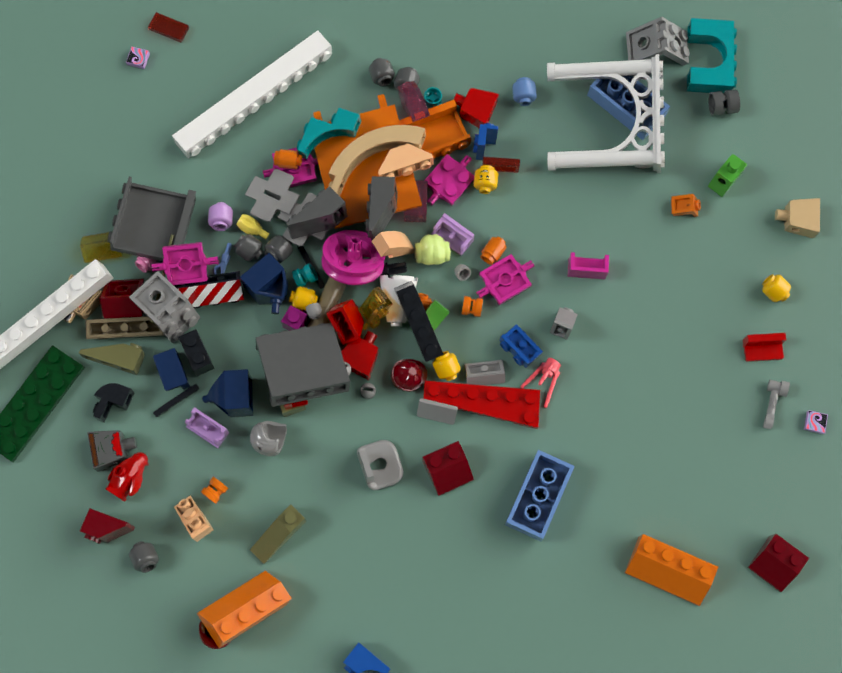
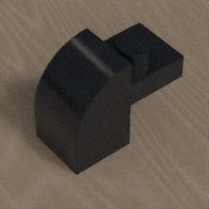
[93,383,135,423]

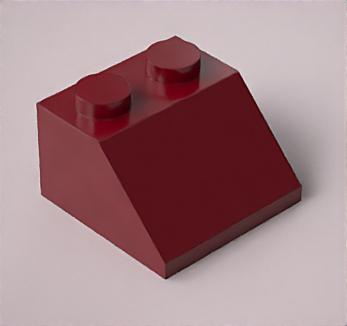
[100,278,144,319]
[422,441,474,496]
[80,508,135,544]
[747,534,809,592]

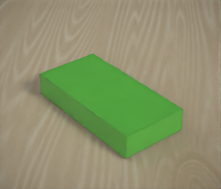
[411,299,450,331]

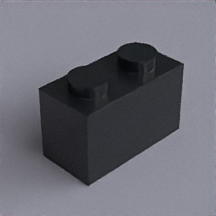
[178,329,215,376]

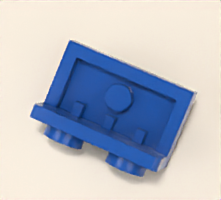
[473,123,498,160]
[499,324,543,368]

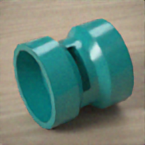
[424,87,442,109]
[292,263,318,287]

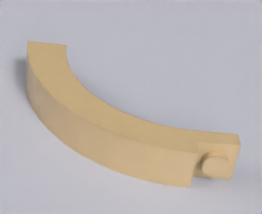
[328,125,426,196]

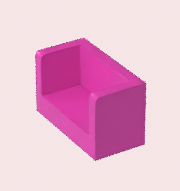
[568,252,609,279]

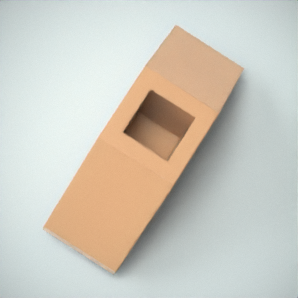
[378,144,434,177]
[174,495,214,542]

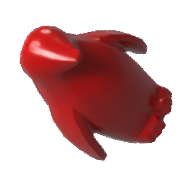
[105,452,149,502]

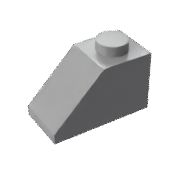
[550,307,578,340]

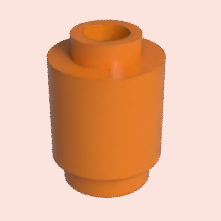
[274,149,302,170]
[480,236,507,265]

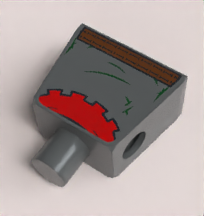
[87,430,137,472]

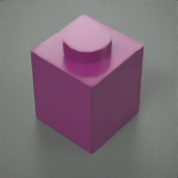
[281,305,309,331]

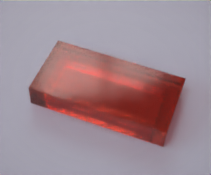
[148,12,189,43]
[482,157,520,173]

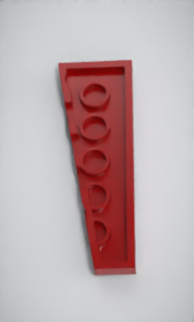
[423,381,540,429]

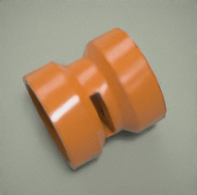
[462,296,483,317]
[201,476,229,504]

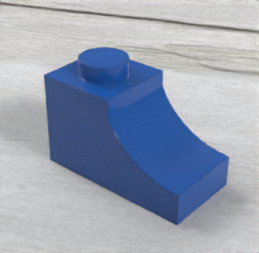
[343,643,391,673]

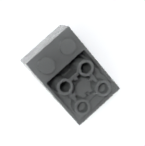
[366,176,398,244]
[286,186,348,239]

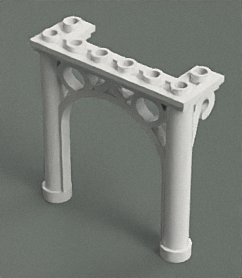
[547,54,665,173]

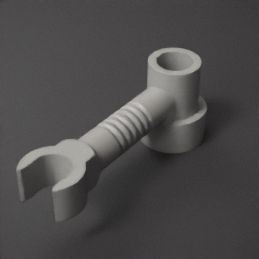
[763,380,790,429]

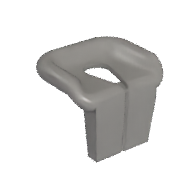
[357,440,403,490]

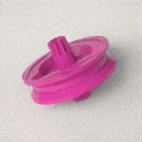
[321,230,386,285]

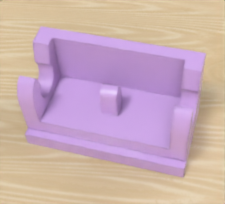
[432,213,474,256]
[185,407,229,448]

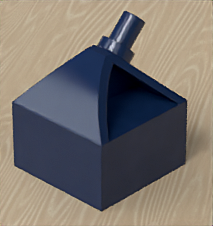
[240,253,288,315]
[202,369,253,418]

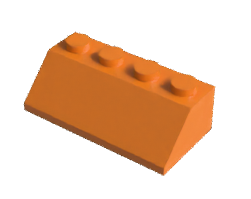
[625,534,718,606]
[197,571,292,648]

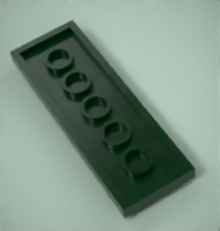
[0,345,85,463]

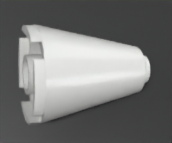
[380,275,418,327]

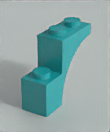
[297,108,361,159]

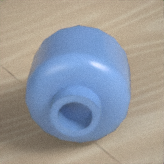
[512,77,537,106]

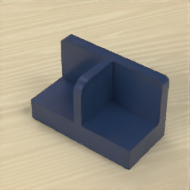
[153,348,190,391]

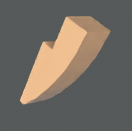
[372,231,415,258]

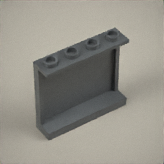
[107,176,196,261]
[256,323,350,407]

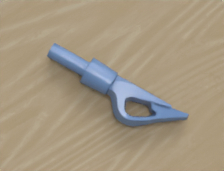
[213,243,232,275]

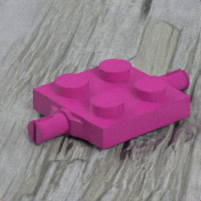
[262,147,319,188]
[423,154,474,206]
[151,242,219,285]
[476,254,535,305]

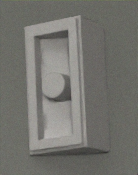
[464,360,505,385]
[417,398,458,425]

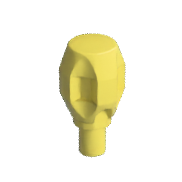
[236,214,270,239]

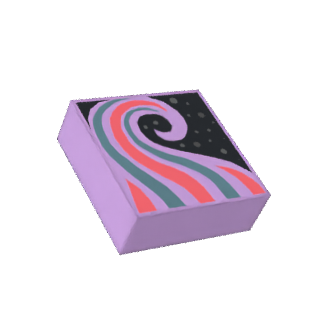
[126,46,150,69]
[804,410,828,434]

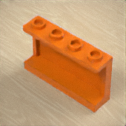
[399,99,471,160]

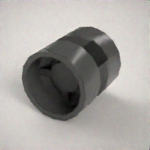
[708,89,740,116]

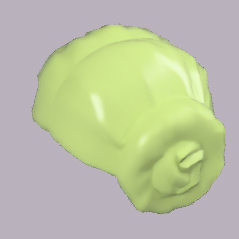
[414,234,451,265]

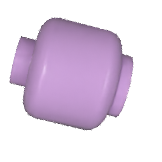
[208,202,233,231]

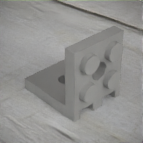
[626,17,690,66]
[129,271,201,344]

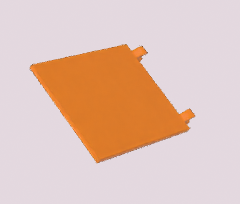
[313,94,422,229]

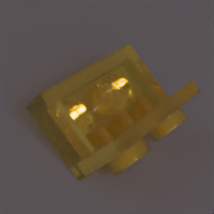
[359,286,392,330]

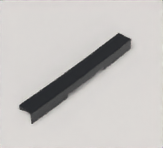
[297,246,325,289]
[153,384,199,417]

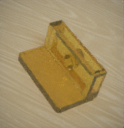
[80,231,123,263]

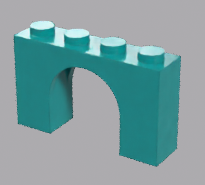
[687,18,737,94]

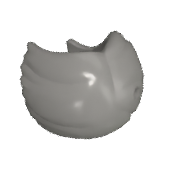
[250,421,287,456]

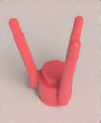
[520,358,561,408]

